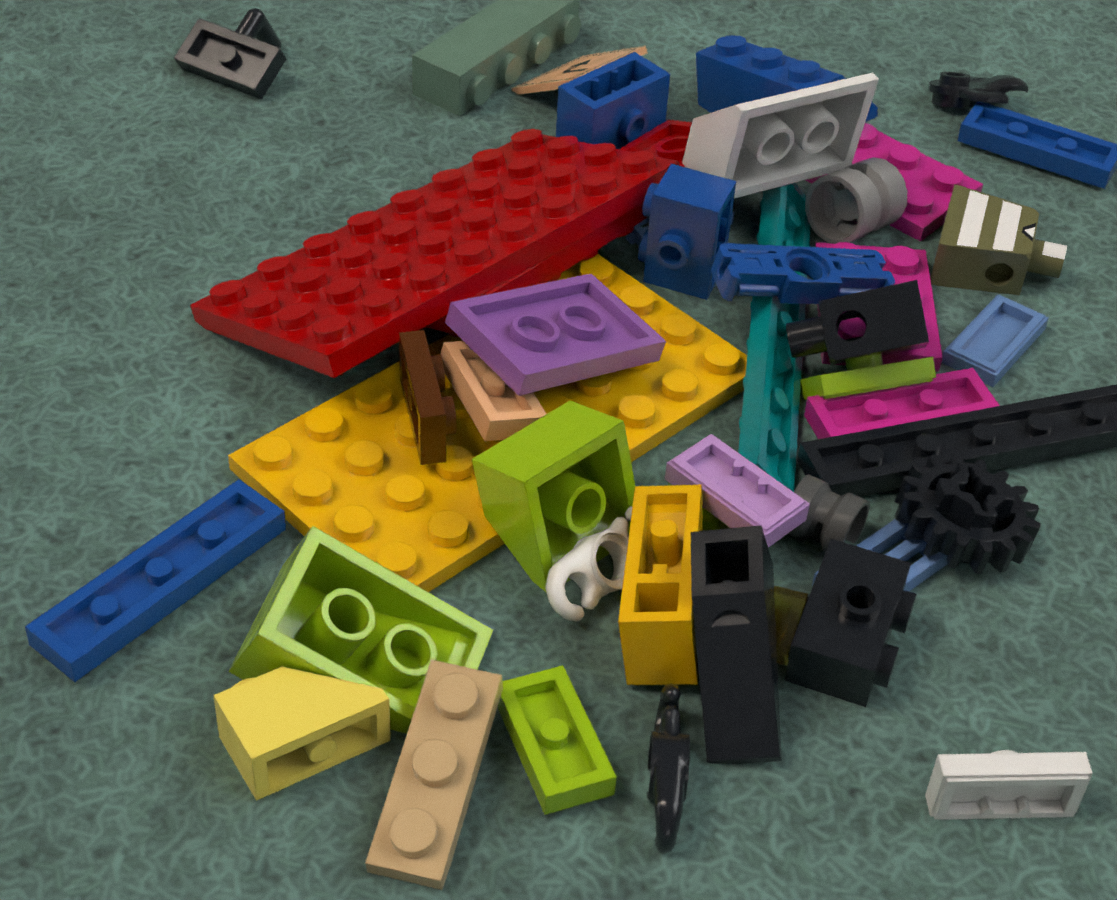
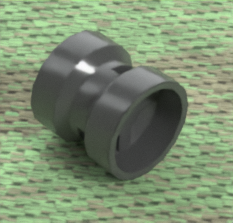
[787,474,870,552]

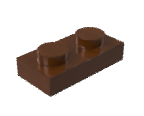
[399,330,457,465]

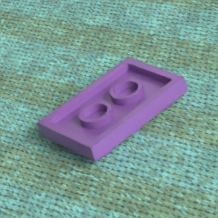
[445,274,666,396]

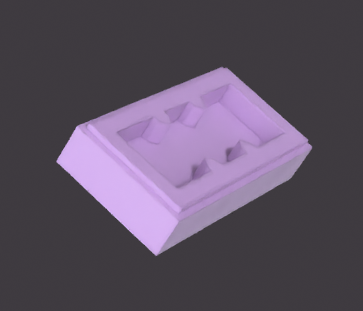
[665,434,810,548]

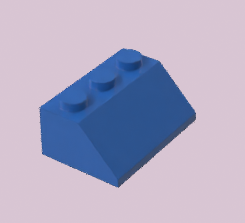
[696,35,878,122]

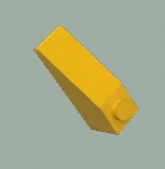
[618,484,703,685]

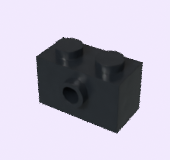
[784,539,917,707]

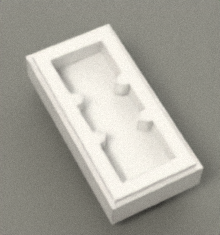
[925,750,1093,820]

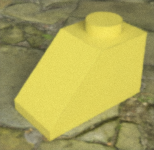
[213,667,391,801]

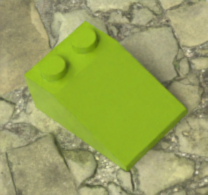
[228,526,493,734]

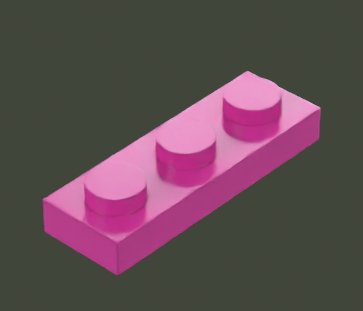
[804,368,1000,439]

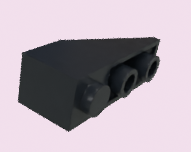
[691,525,782,764]

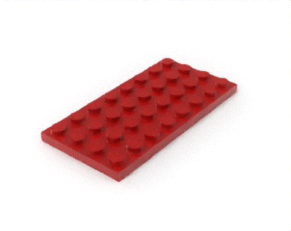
[190,129,680,378]

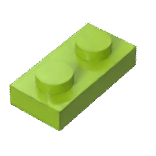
[497,665,617,815]

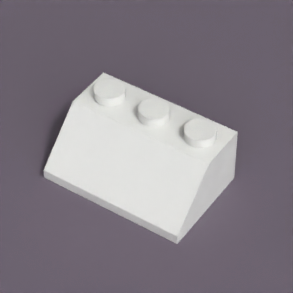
[682,73,879,199]

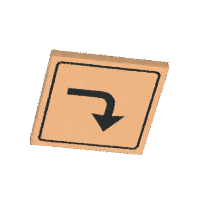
[511,46,647,95]

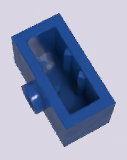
[556,52,670,149]
[638,164,736,300]

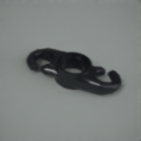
[647,683,690,854]

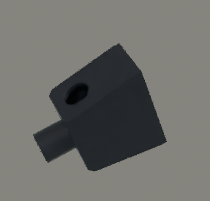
[786,280,929,365]

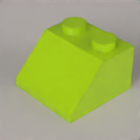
[472,400,635,592]

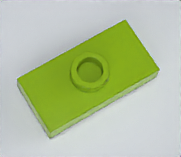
[800,354,936,400]

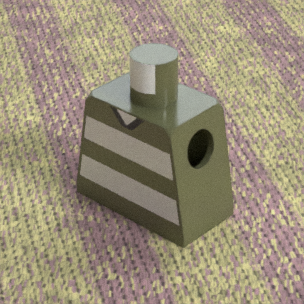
[930,185,1067,295]

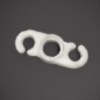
[545,506,632,621]

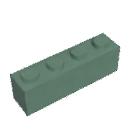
[412,0,581,116]

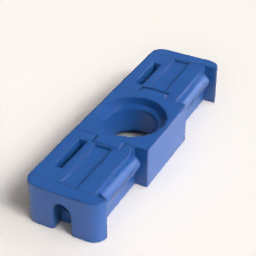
[710,243,895,304]

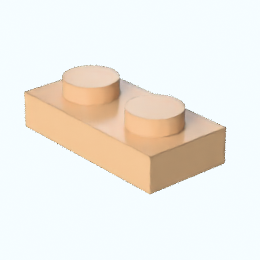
[440,341,546,441]

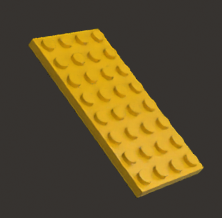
[228,254,747,592]

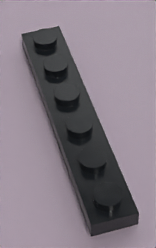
[797,384,1117,497]

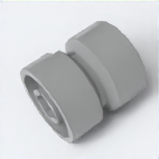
[805,157,908,244]

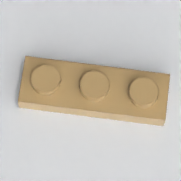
[365,659,503,890]

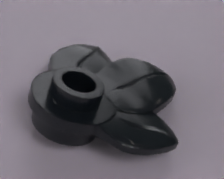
[928,72,1029,108]

